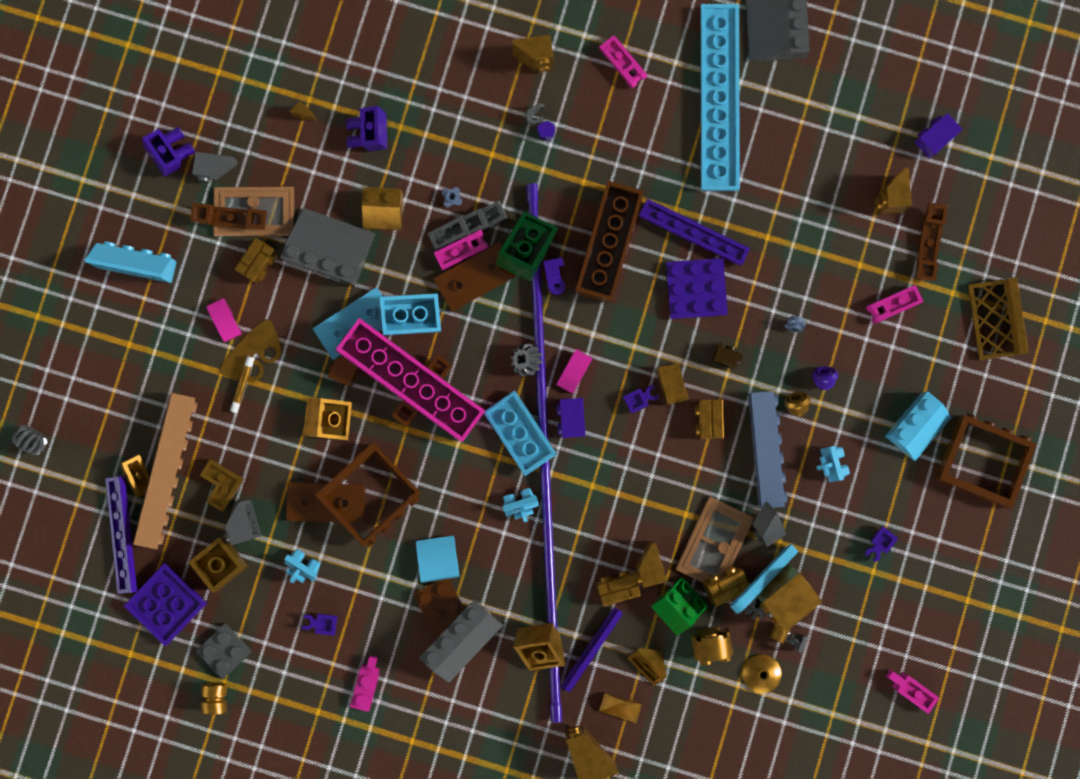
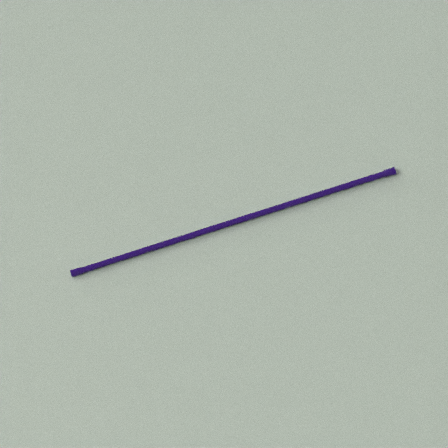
[526,183,562,723]

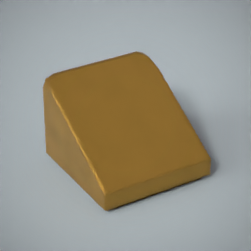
[290,101,316,121]

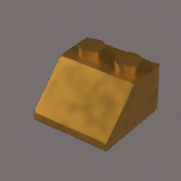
[512,35,554,73]
[875,167,912,215]
[362,187,403,231]
[303,398,352,440]
[634,541,667,588]
[514,623,565,671]

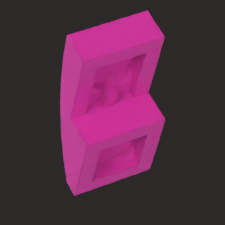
[206,298,242,342]
[556,349,593,394]

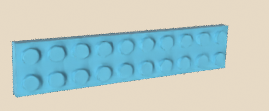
[700,4,740,191]

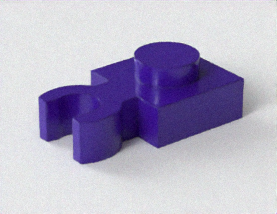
[623,385,659,414]
[864,526,898,562]
[302,613,338,636]

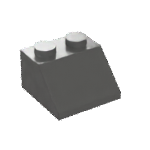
[225,500,262,545]

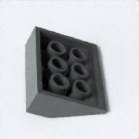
[746,0,810,61]
[280,208,375,287]

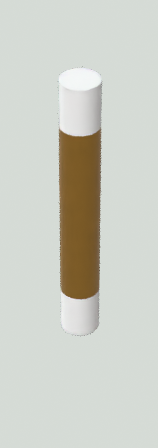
[230,356,255,413]

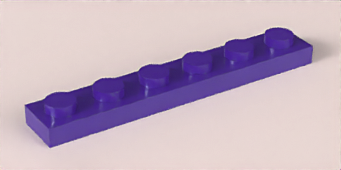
[639,198,750,266]
[105,476,137,594]

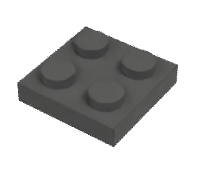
[196,623,252,679]

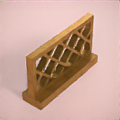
[968,277,1029,360]

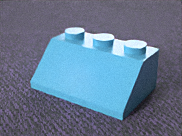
[378,294,441,336]
[885,391,952,461]

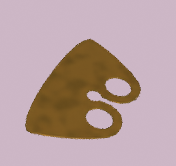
[220,319,281,382]

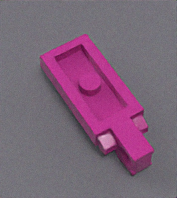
[350,655,380,712]
[886,670,939,714]

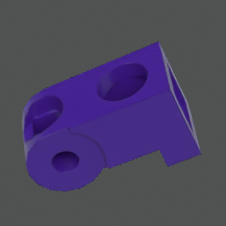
[543,258,565,296]

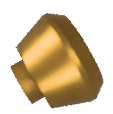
[784,392,811,416]

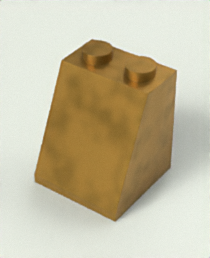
[758,563,823,632]
[565,726,619,779]

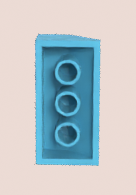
[85,241,177,283]

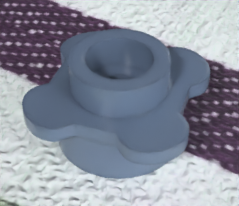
[442,187,462,208]
[785,316,806,333]

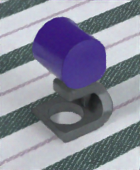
[526,103,555,141]

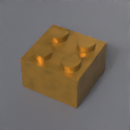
[188,536,248,593]

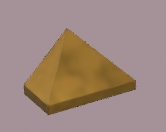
[121,454,150,497]
[627,648,667,686]
[599,692,642,723]

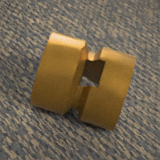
[201,683,227,714]

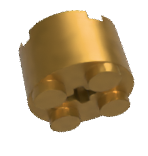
[691,627,733,666]

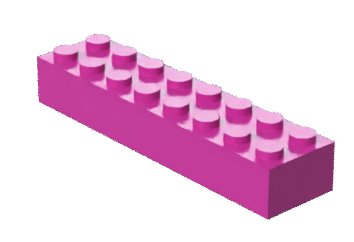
[336,318,485,442]

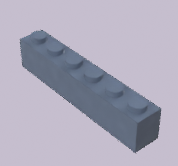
[748,391,787,509]

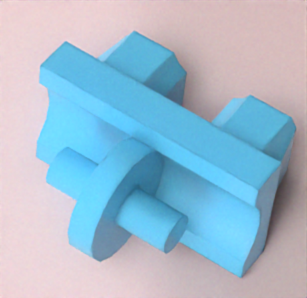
[816,446,850,482]
[503,488,539,523]
[284,549,320,584]

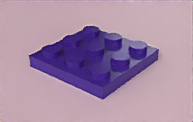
[666,258,728,320]
[124,563,207,646]

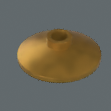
[742,654,781,694]

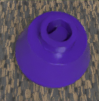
[812,366,838,390]

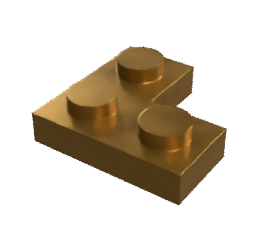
[200,459,244,512]

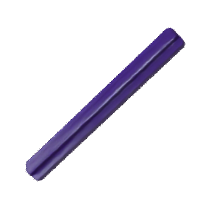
[561,607,623,692]

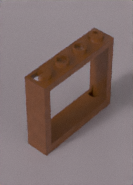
[934,413,1037,509]
[315,443,421,548]

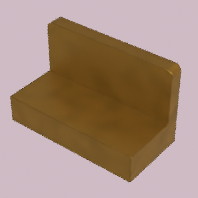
[656,363,688,406]

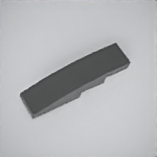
[428,201,507,251]

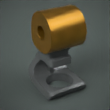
[769,624,808,653]

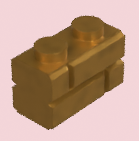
[234,238,277,283]
[695,400,724,439]
[703,566,749,607]
[596,570,641,607]

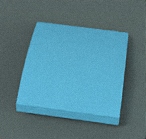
[416,536,460,583]

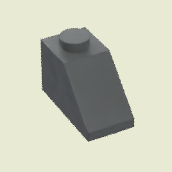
[192,152,238,183]
[753,501,786,547]

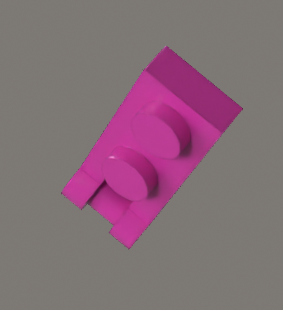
[599,35,647,88]
[434,230,490,271]
[866,285,923,324]

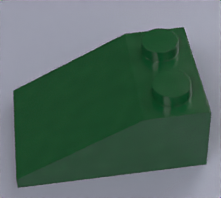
[496,211,558,282]

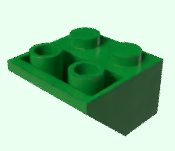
[651,577,708,636]

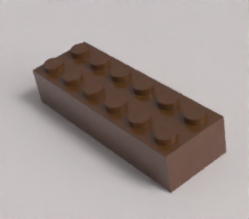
[575,180,644,304]

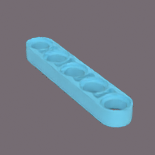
[730,544,798,614]

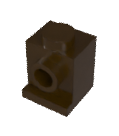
[712,342,743,369]

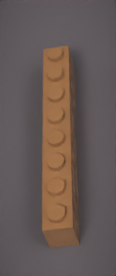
[133,393,198,549]

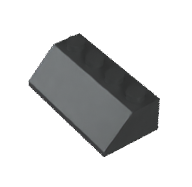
[420,599,503,682]

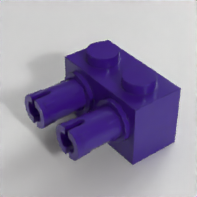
[346,106,387,152]
[142,127,195,177]

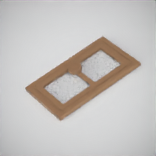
[214,187,294,236]
[675,496,754,583]

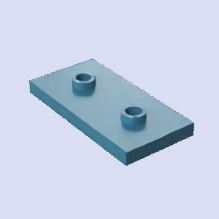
[313,287,383,361]
[484,391,557,476]

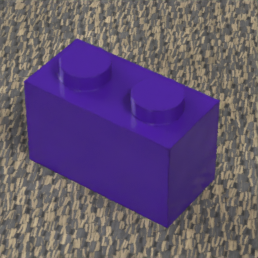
[914,113,963,159]
[556,398,586,438]

